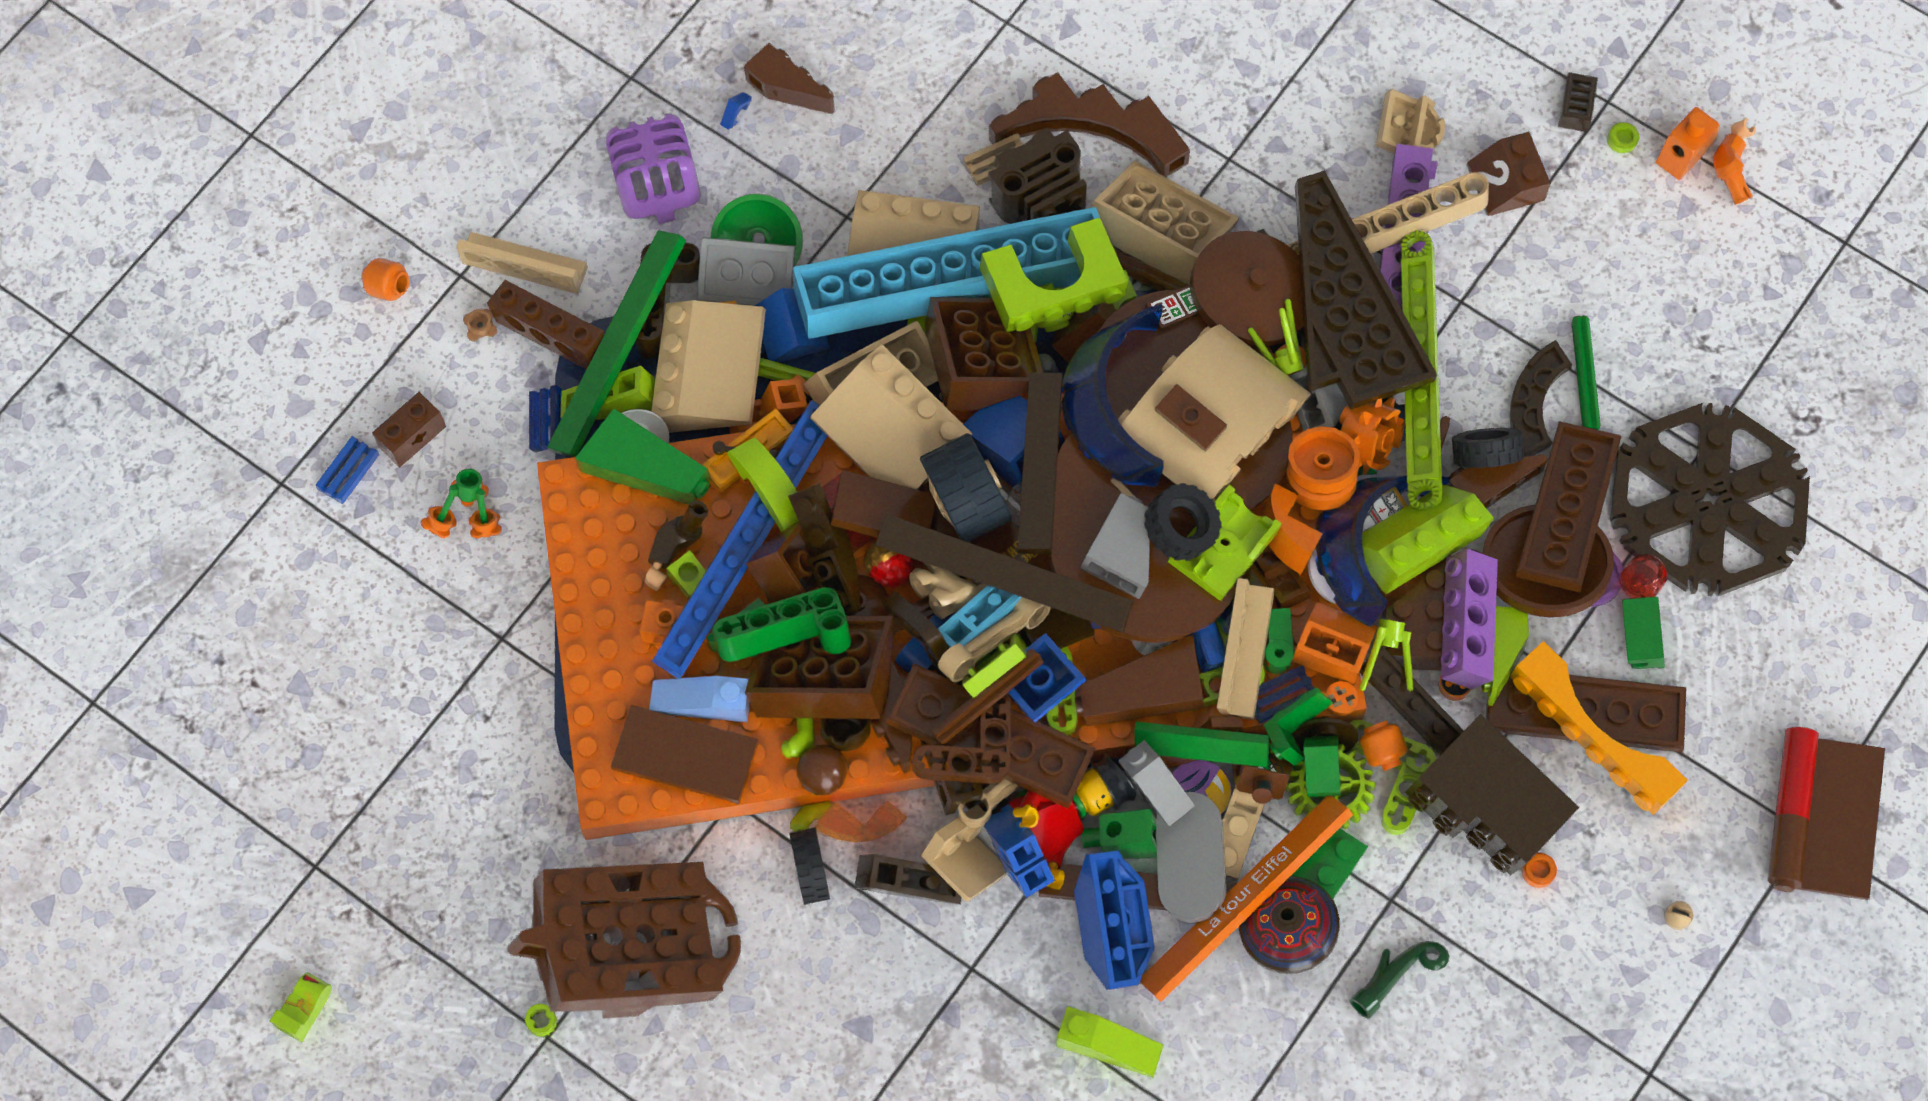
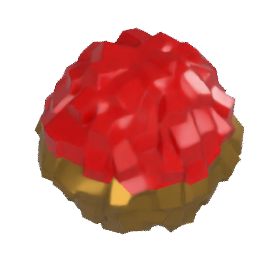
[864,541,914,589]

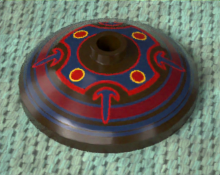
[1239,876,1340,974]

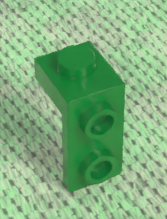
[1263,687,1333,766]

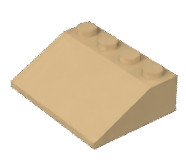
[1091,161,1239,285]
[847,190,980,256]
[651,300,766,433]
[810,343,972,490]

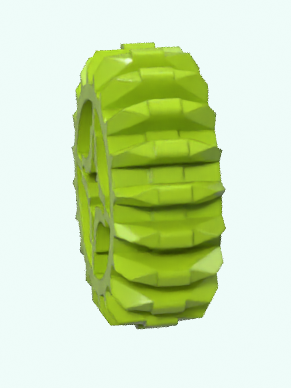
[1286,744,1376,829]

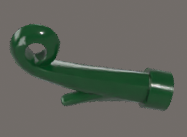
[1350,941,1449,1019]

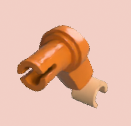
[1713,118,1756,205]

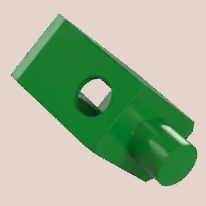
[1082,809,1157,859]

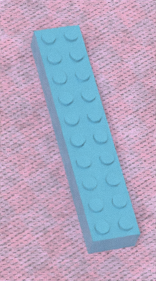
[793,207,1100,339]

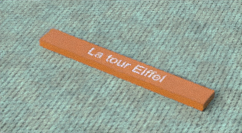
[1140,796,1353,1002]

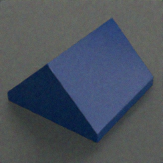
[755,288,830,363]

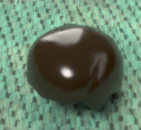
[821,718,871,751]

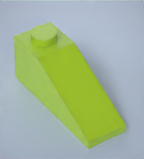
[560,366,656,419]
[1056,1006,1164,1078]

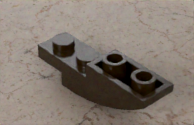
[788,483,861,615]

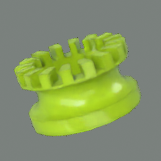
[525,1004,557,1037]

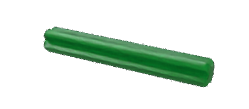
[1571,315,1601,430]

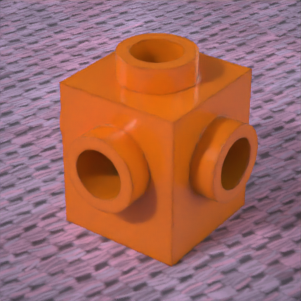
[640,600,684,648]

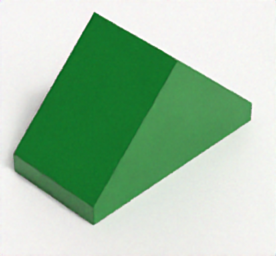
[1304,735,1341,797]

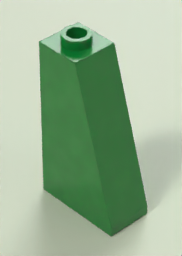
[575,409,710,505]

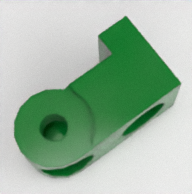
[1263,608,1294,675]

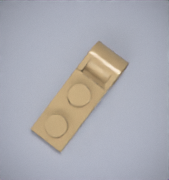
[1223,786,1265,880]

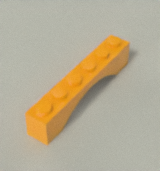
[1510,641,1688,816]

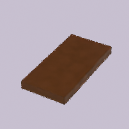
[611,705,759,804]

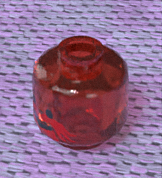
[1620,554,1667,599]

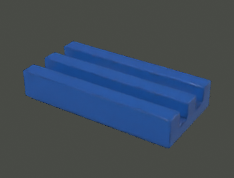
[315,436,379,504]

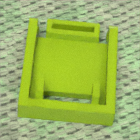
[963,632,1026,698]

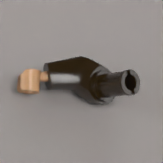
[645,501,709,591]

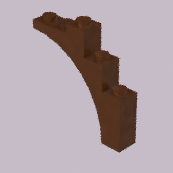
[989,72,1190,177]

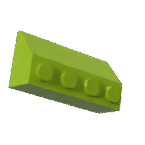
[1346,485,1494,594]

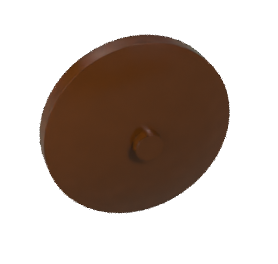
[1190,231,1304,347]
[1482,504,1614,618]

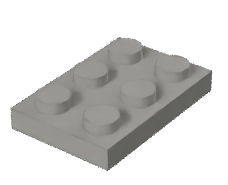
[697,237,795,305]

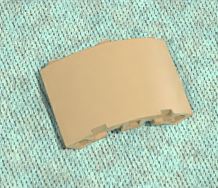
[1114,324,1311,502]

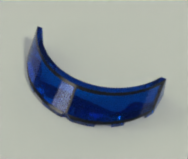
[1061,304,1164,487]
[1314,475,1450,626]

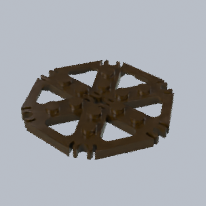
[1610,403,1810,597]

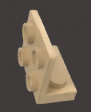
[921,805,1007,902]

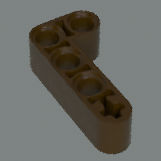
[636,242,700,359]

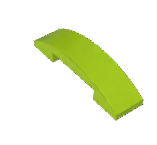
[727,437,798,532]

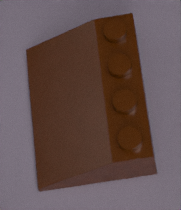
[925,297,1044,411]
[745,616,895,719]

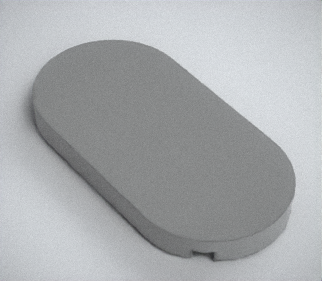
[1156,792,1226,923]

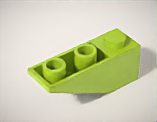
[1481,606,1529,706]

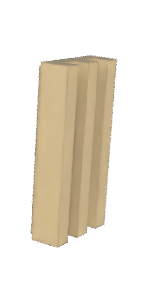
[963,133,1024,186]

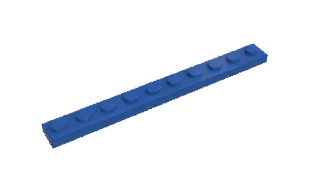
[651,400,827,679]

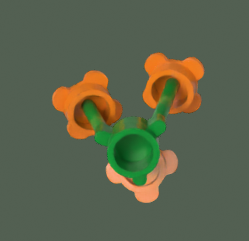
[421,468,502,538]

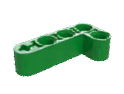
[712,588,852,662]

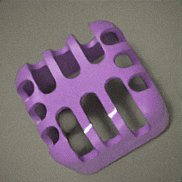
[606,114,701,224]

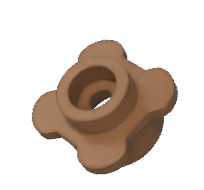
[463,309,497,341]

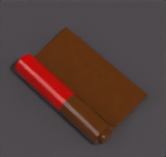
[1768,727,1885,900]

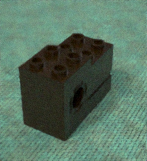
[1405,714,1580,876]

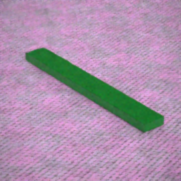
[547,230,686,457]

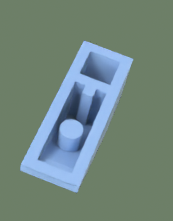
[649,676,750,722]

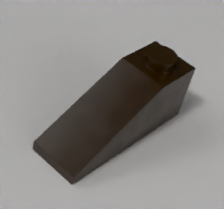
[854,854,962,905]

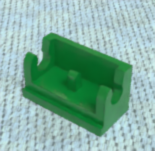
[1622,597,1665,669]

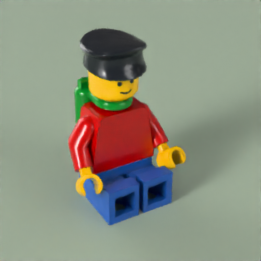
[985,753,1136,898]

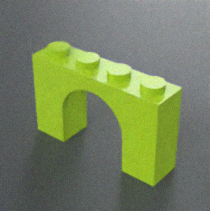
[980,218,1128,332]

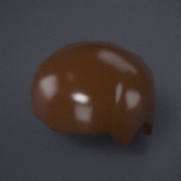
[797,744,848,795]

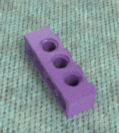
[1441,549,1498,689]

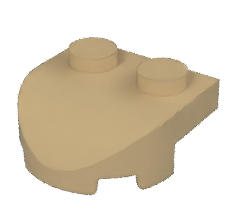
[1376,89,1445,153]

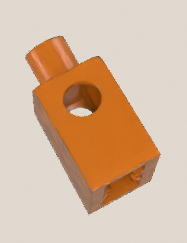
[1656,107,1720,181]

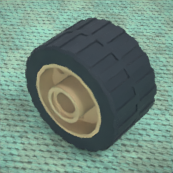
[920,433,1012,543]

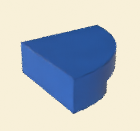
[720,92,752,130]

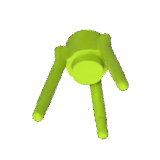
[1248,299,1304,375]
[1359,618,1413,691]

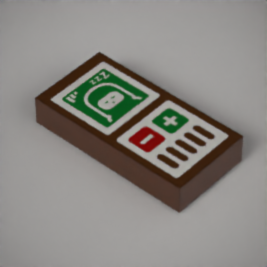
[1145,285,1199,332]

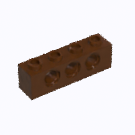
[487,280,605,370]

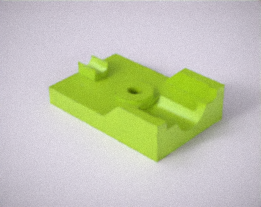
[1168,485,1282,601]

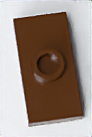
[1155,384,1227,452]

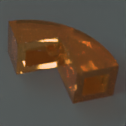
[812,801,908,843]

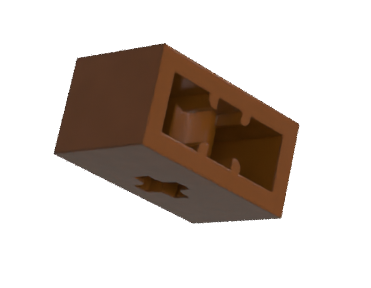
[372,392,446,468]

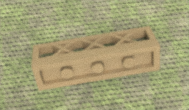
[456,232,588,294]
[1217,578,1274,720]

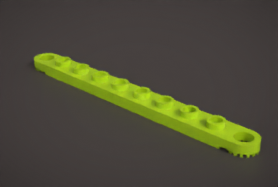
[1401,230,1442,510]

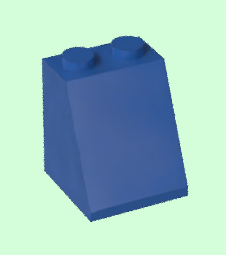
[963,395,1065,496]

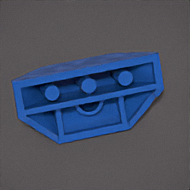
[1074,850,1155,990]

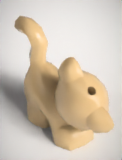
[910,537,987,620]

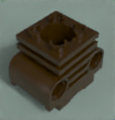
[988,128,1087,224]

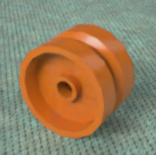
[1286,426,1360,511]

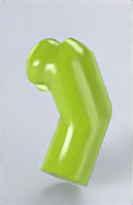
[790,801,833,832]

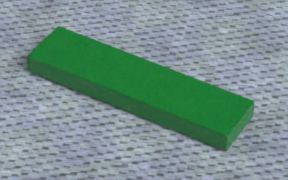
[1134,721,1269,767]

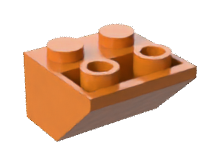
[1292,602,1378,686]

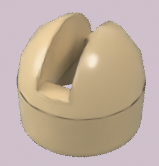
[1664,901,1693,930]

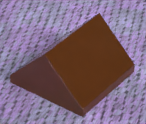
[1051,302,1116,377]

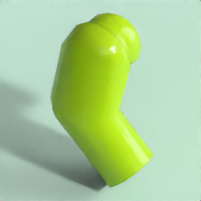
[781,718,815,758]

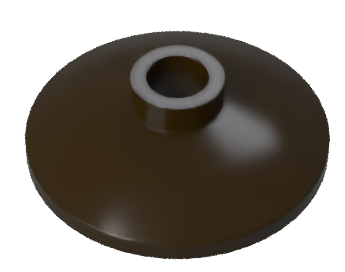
[1292,717,1358,752]

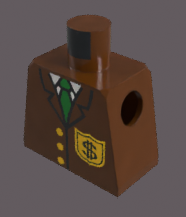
[1231,731,1299,804]

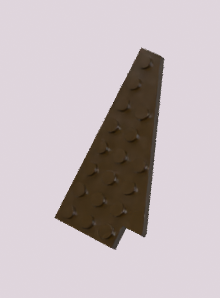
[1295,170,1438,409]

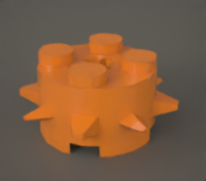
[1340,397,1405,475]

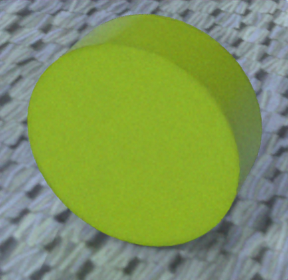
[1607,122,1639,153]

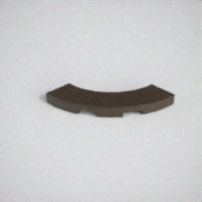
[1510,340,1572,457]

